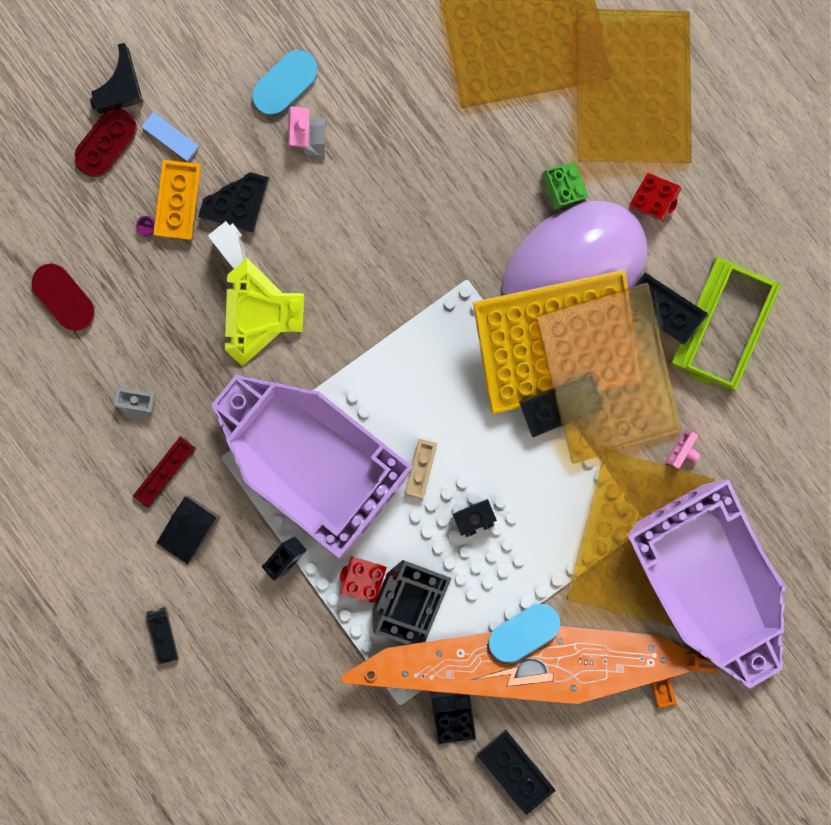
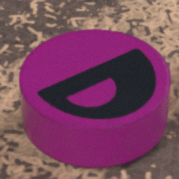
[136,216,155,236]

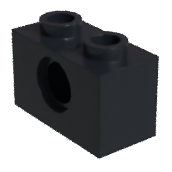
[452,499,497,537]
[262,536,307,581]

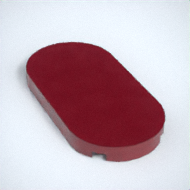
[74,109,137,177]
[31,264,95,331]

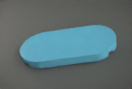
[252,50,317,115]
[489,604,560,663]

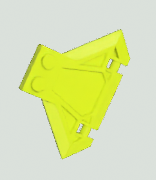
[225,258,304,366]

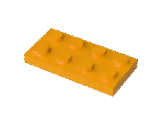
[153,160,202,241]

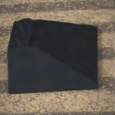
[372,560,452,645]

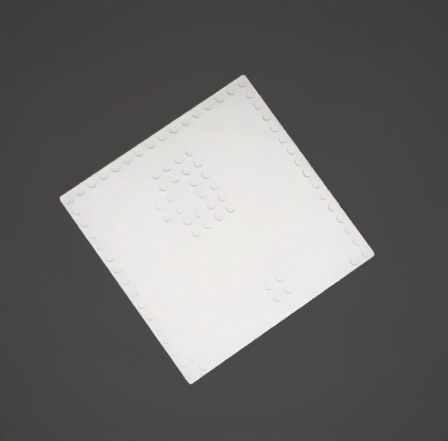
[222,280,643,705]

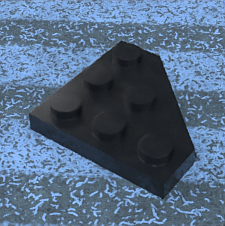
[198,172,270,233]

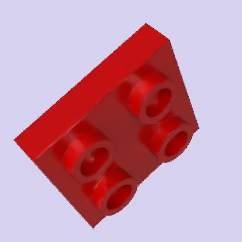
[629,172,682,222]
[339,556,387,603]

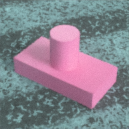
[287,106,309,148]
[665,430,700,469]

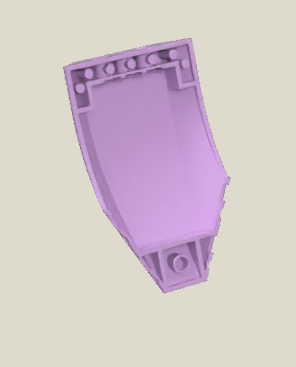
[211,375,413,559]
[627,479,785,688]

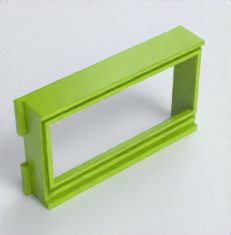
[668,256,782,391]

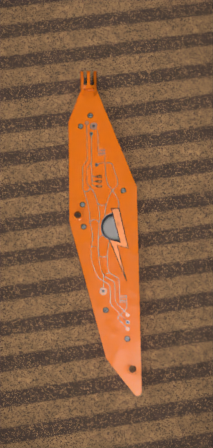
[341,626,717,705]

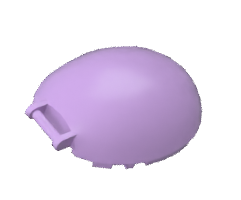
[502,201,647,295]

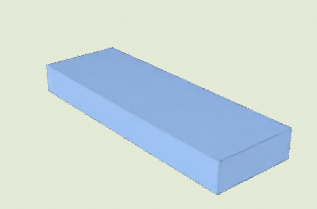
[142,112,199,162]

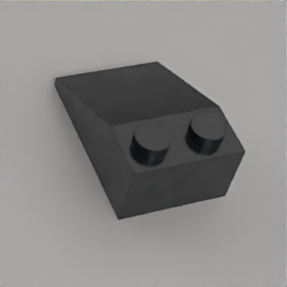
[156,495,220,565]

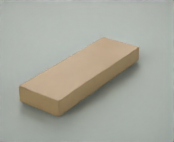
[405,439,437,499]

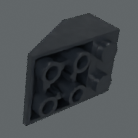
[430,691,476,744]

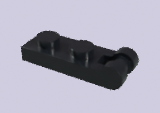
[146,607,179,664]

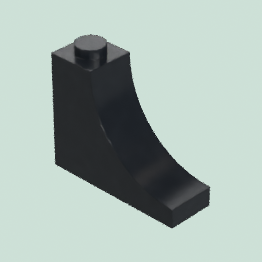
[90,43,144,114]

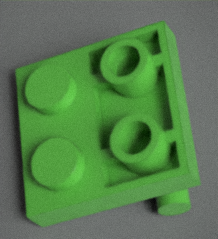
[541,162,589,211]

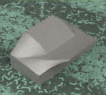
[301,118,326,157]
[113,387,156,421]

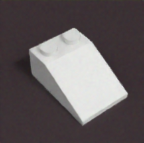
[208,222,246,268]

